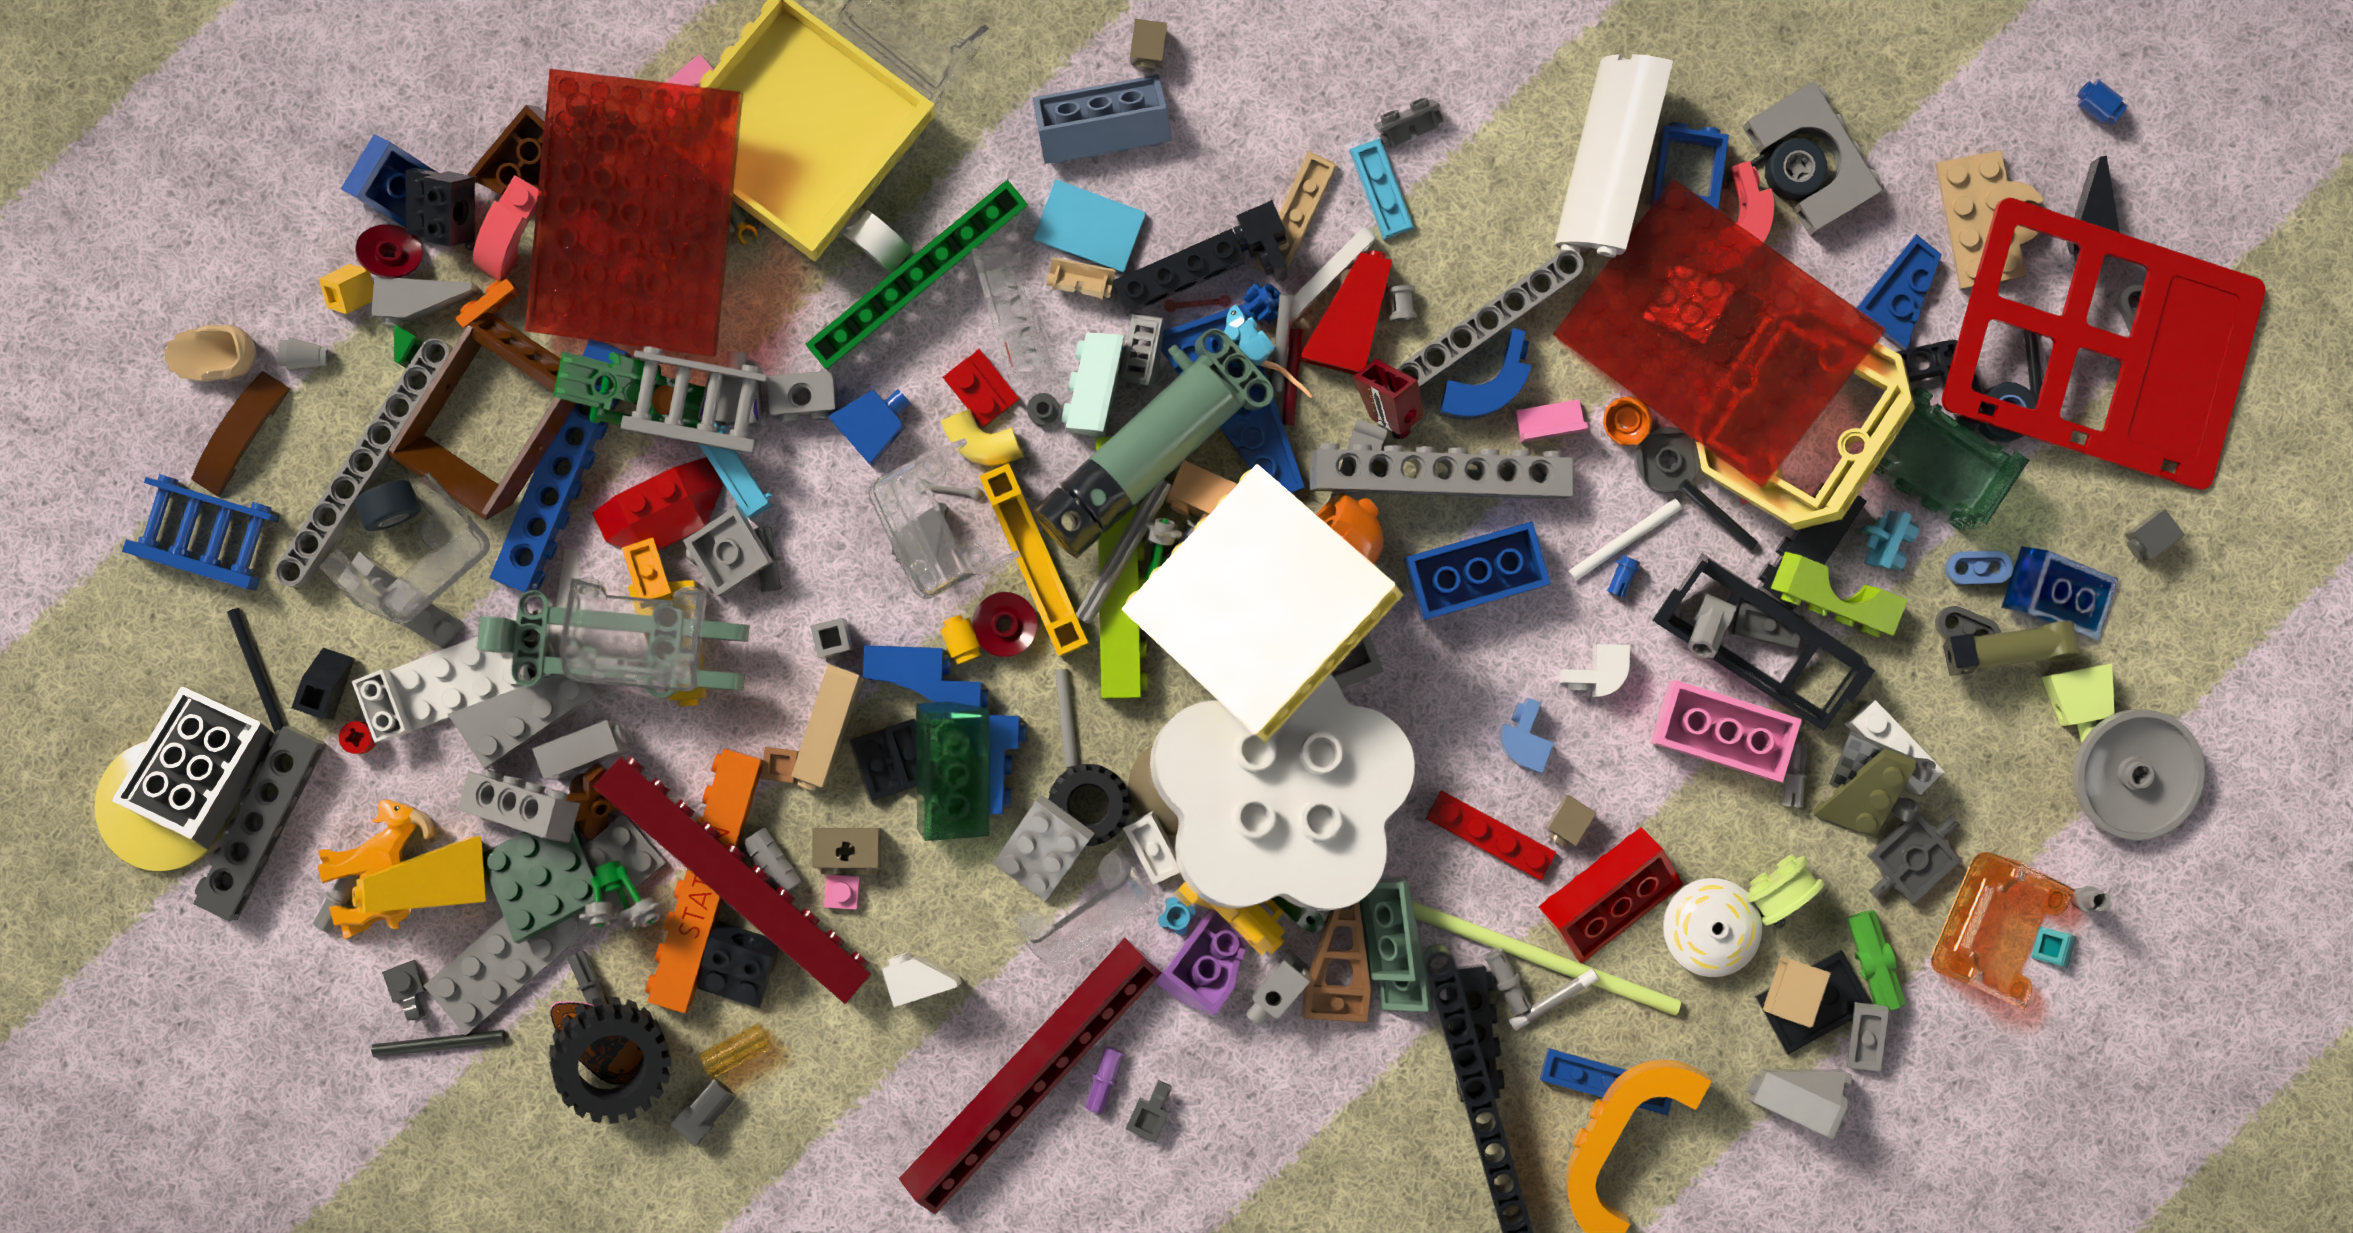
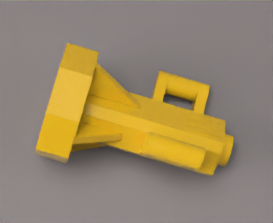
[1174,882,1285,956]

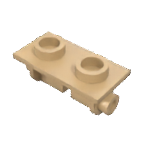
[1046,257,1116,300]

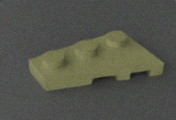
[1814,749,1916,837]

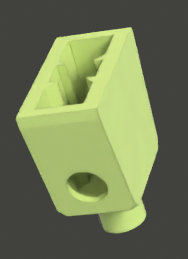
[2042,664,2114,742]

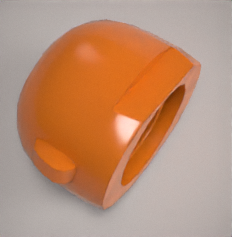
[1316,493,1384,566]

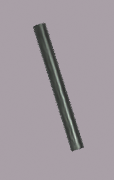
[371,1030,505,1057]

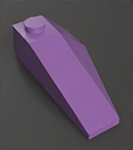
[1154,903,1260,1016]

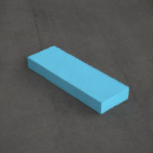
[1349,138,1414,240]

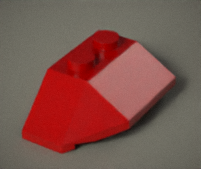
[592,457,723,551]

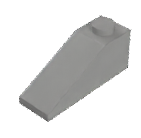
[371,277,479,327]

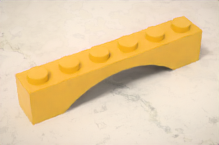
[979,463,1089,658]

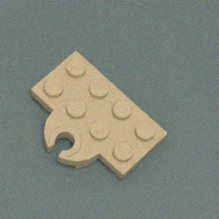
[1935,150,2044,290]

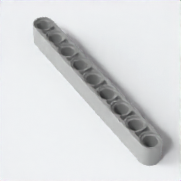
[275,338,453,588]

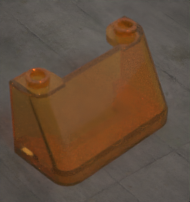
[1931,852,2075,1010]

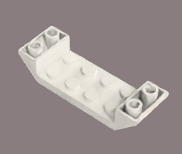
[352,610,555,743]

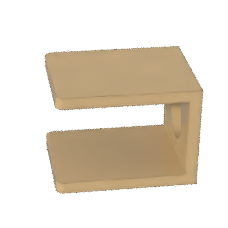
[1763,956,1830,1027]

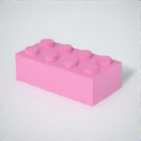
[1650,680,1802,782]

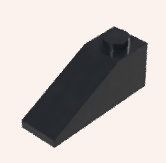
[2067,156,2120,262]

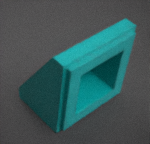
[2031,926,2076,968]

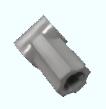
[1688,593,1736,659]

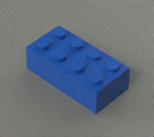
[1403,521,1551,622]

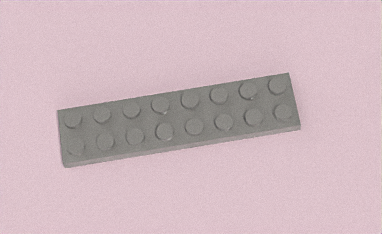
[423,813,667,1036]

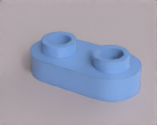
[1945,551,2013,585]

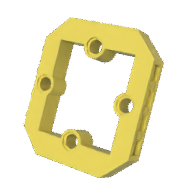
[1693,305,1915,530]

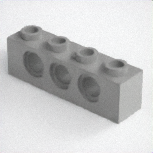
[458,768,580,842]

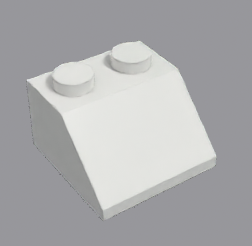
[882,951,962,1007]

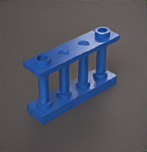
[122,474,279,591]

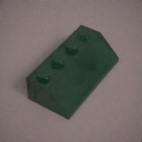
[916,702,989,841]

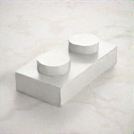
[1123,811,1180,885]

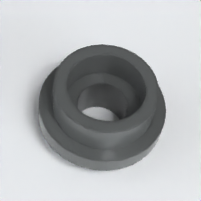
[1027,393,1059,426]

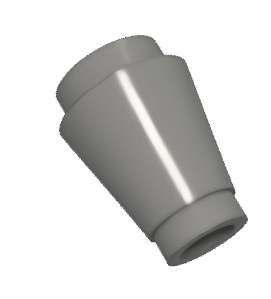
[278,337,328,370]

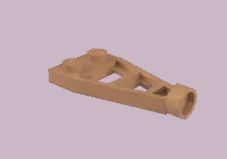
[1301,901,1371,1022]

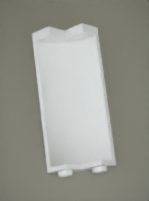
[1554,54,1673,258]

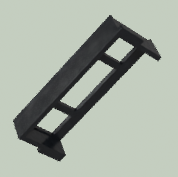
[1652,553,1875,731]

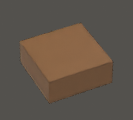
[761,747,798,783]

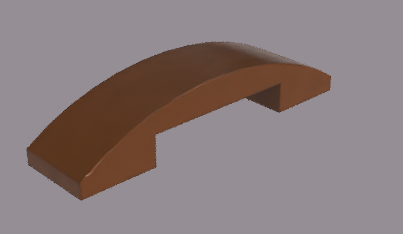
[191,371,291,497]

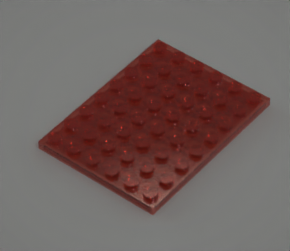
[525,68,744,357]
[1553,179,1886,489]

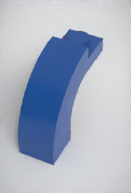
[1439,328,1532,420]

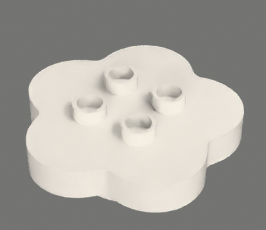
[1150,673,1415,911]

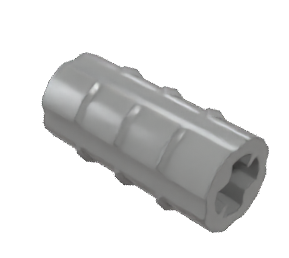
[742,827,802,891]

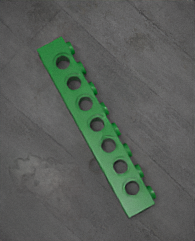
[805,179,1028,370]

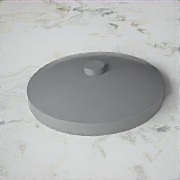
[2073,709,2205,840]

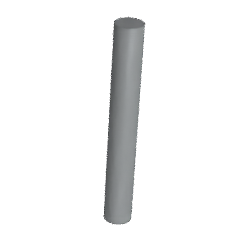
[1271,293,1293,392]
[1055,669,1078,767]

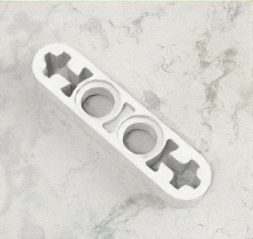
[1290,226,1377,325]

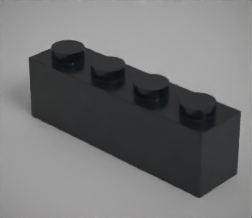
[1757,483,1867,610]

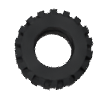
[1048,764,1130,846]

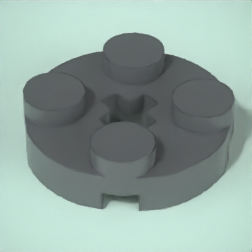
[1634,427,1701,493]

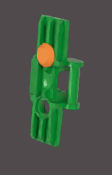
[553,352,705,435]

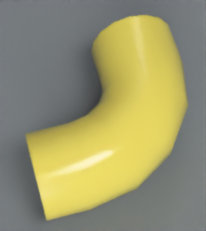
[940,409,1024,466]

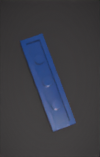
[1539,1048,1673,1116]

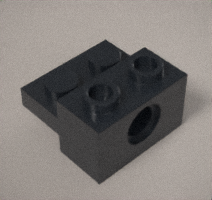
[406,168,475,247]
[1233,200,1288,282]
[697,921,779,1008]

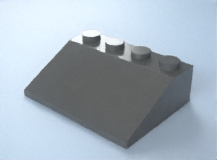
[111,686,274,850]

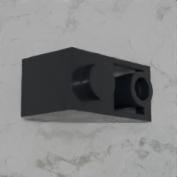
[291,648,355,720]

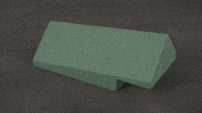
[1359,876,1433,1012]

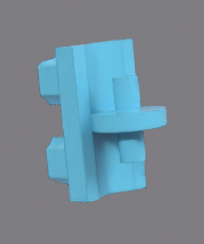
[1862,510,1920,570]

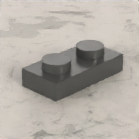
[1732,602,1805,649]

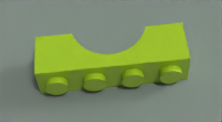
[1771,552,1908,638]

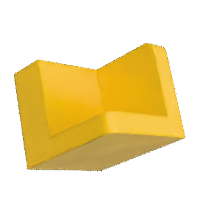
[319,264,374,314]

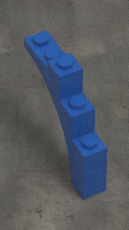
[863,645,1026,814]

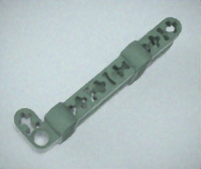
[477,590,750,699]

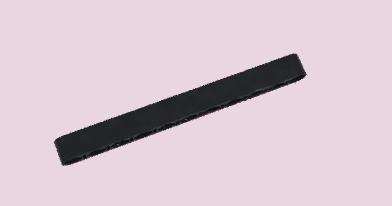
[1422,944,1534,1233]

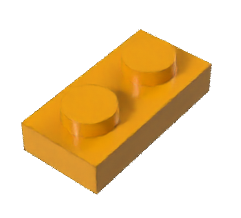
[622,538,673,609]

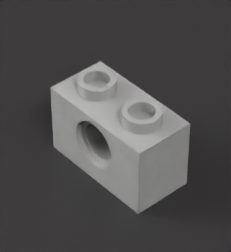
[767,370,838,423]

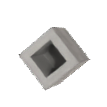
[810,618,854,659]

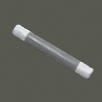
[1509,968,1599,1031]

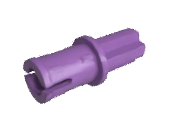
[1085,1046,1125,1114]

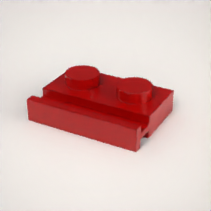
[942,348,1020,428]

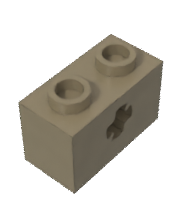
[812,828,881,874]

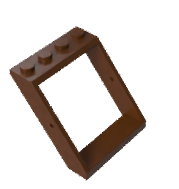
[388,313,577,521]

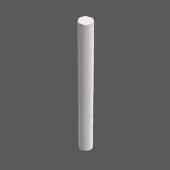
[1568,499,1682,582]

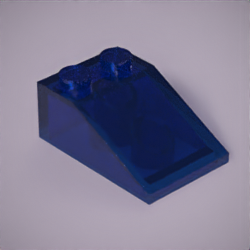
[2001,546,2118,640]

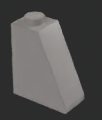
[1746,1069,1852,1140]

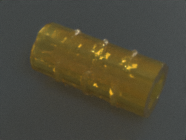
[699,1023,771,1080]

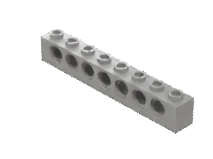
[1310,443,1573,499]

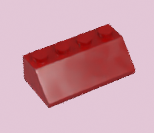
[1538,827,1684,964]

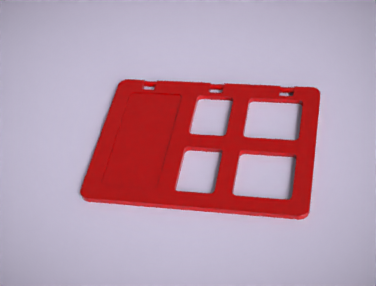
[1942,198,2266,490]

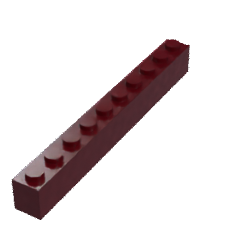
[593,755,871,1004]
[899,938,1162,1215]

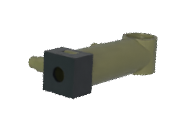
[1943,621,2080,676]

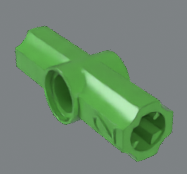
[1846,910,1906,1011]

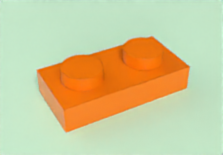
[455,278,521,329]

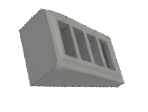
[1120,313,1165,385]

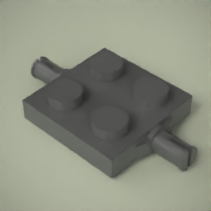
[1867,812,1962,904]

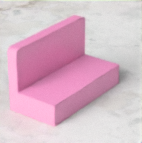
[1515,399,1589,443]

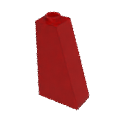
[1300,250,1392,375]

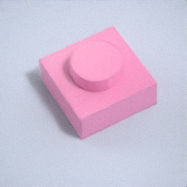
[824,874,860,910]

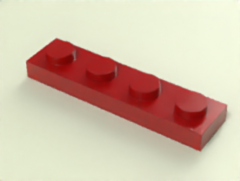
[1425,790,1556,881]

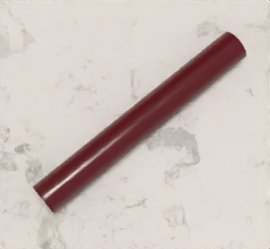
[1282,328,1302,426]

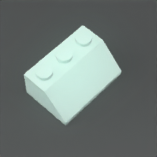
[1061,332,1125,437]

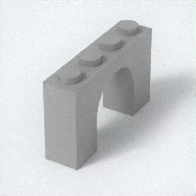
[1742,81,1882,236]

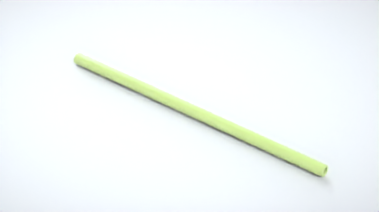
[1412,901,1681,1016]

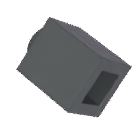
[2125,509,2185,560]

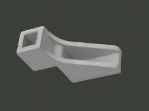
[341,551,464,649]

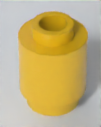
[940,615,981,665]

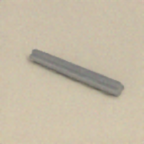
[1076,480,1171,624]

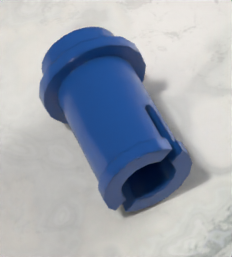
[1607,555,1641,599]

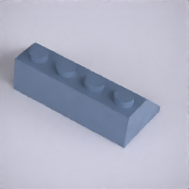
[1032,74,1172,164]

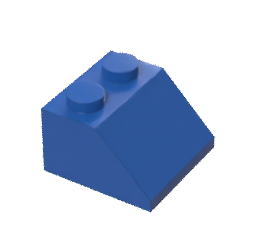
[341,134,438,228]

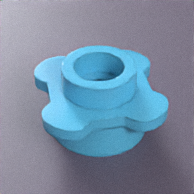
[1158,897,1196,935]

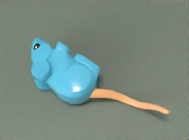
[1224,305,1312,398]

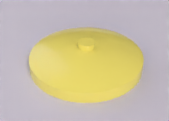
[95,742,227,871]

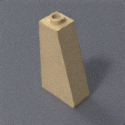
[791,664,865,791]

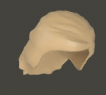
[164,324,256,382]

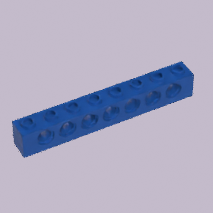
[490,337,632,592]

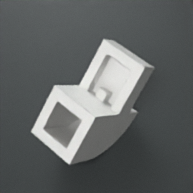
[840,207,913,273]
[1560,644,1630,697]

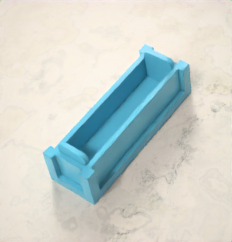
[699,422,773,520]

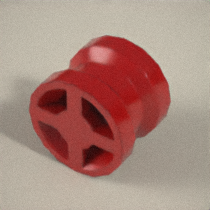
[338,721,376,754]

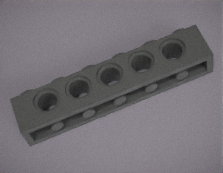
[193,726,326,921]

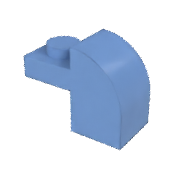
[1500,698,1554,773]

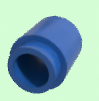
[2076,79,2128,126]

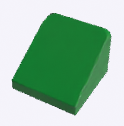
[394,325,423,368]

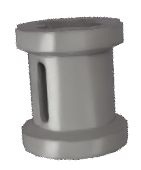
[1386,285,1417,322]

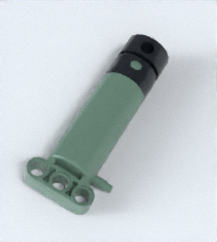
[1033,329,1274,559]

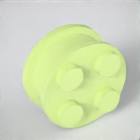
[1746,854,1825,925]

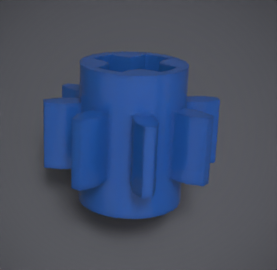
[1243,282,1280,324]

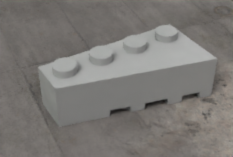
[447,674,600,769]

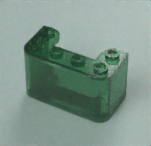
[1873,386,2030,531]

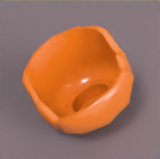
[1603,396,1653,446]

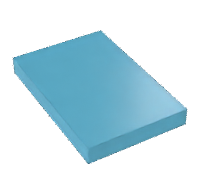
[1033,179,1146,274]

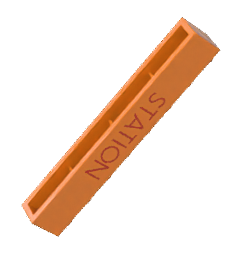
[645,748,763,1013]

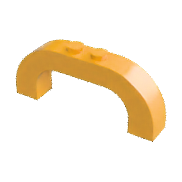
[1566,1059,1712,1233]

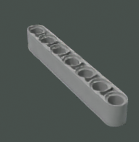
[1397,250,1583,389]

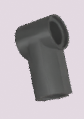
[670,1078,737,1147]

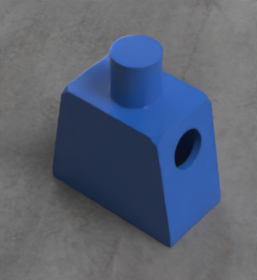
[829,389,911,467]

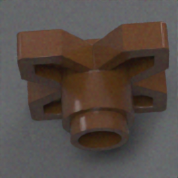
[567,762,620,841]

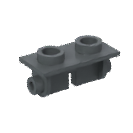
[1373,97,1444,148]

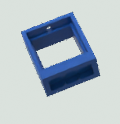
[1649,122,1729,216]

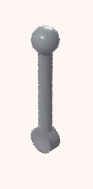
[915,480,982,500]

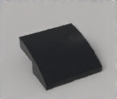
[849,718,935,802]

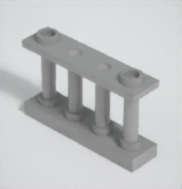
[621,346,768,454]

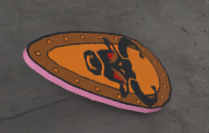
[550,1001,642,1085]

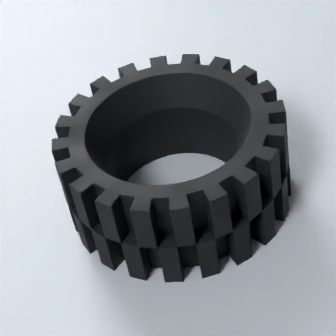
[549,997,671,1124]

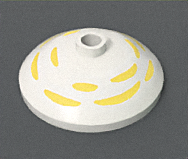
[1663,878,1762,977]

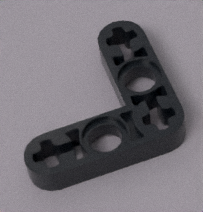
[1896,340,1988,431]

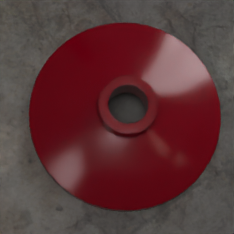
[355,224,422,278]
[972,592,1038,657]

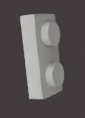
[1847,1002,1889,1072]

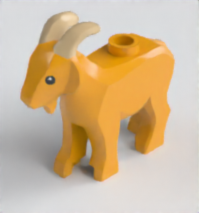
[317,799,435,939]

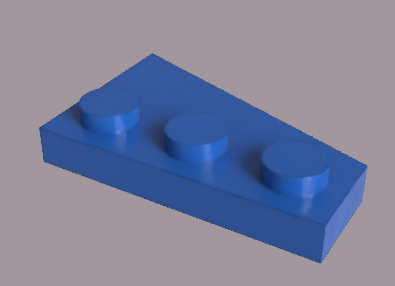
[1853,234,1942,350]

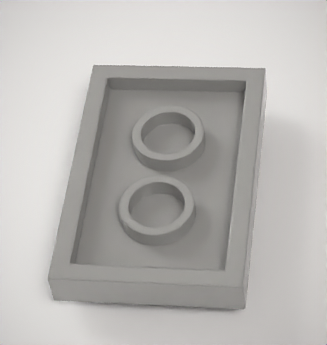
[993,794,1094,902]

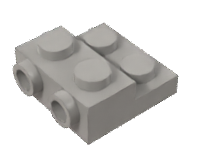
[683,506,773,597]

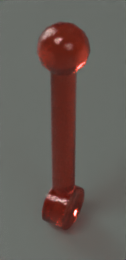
[1164,295,1231,313]

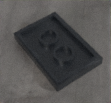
[1755,950,1871,1055]

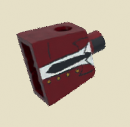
[1353,359,1423,439]

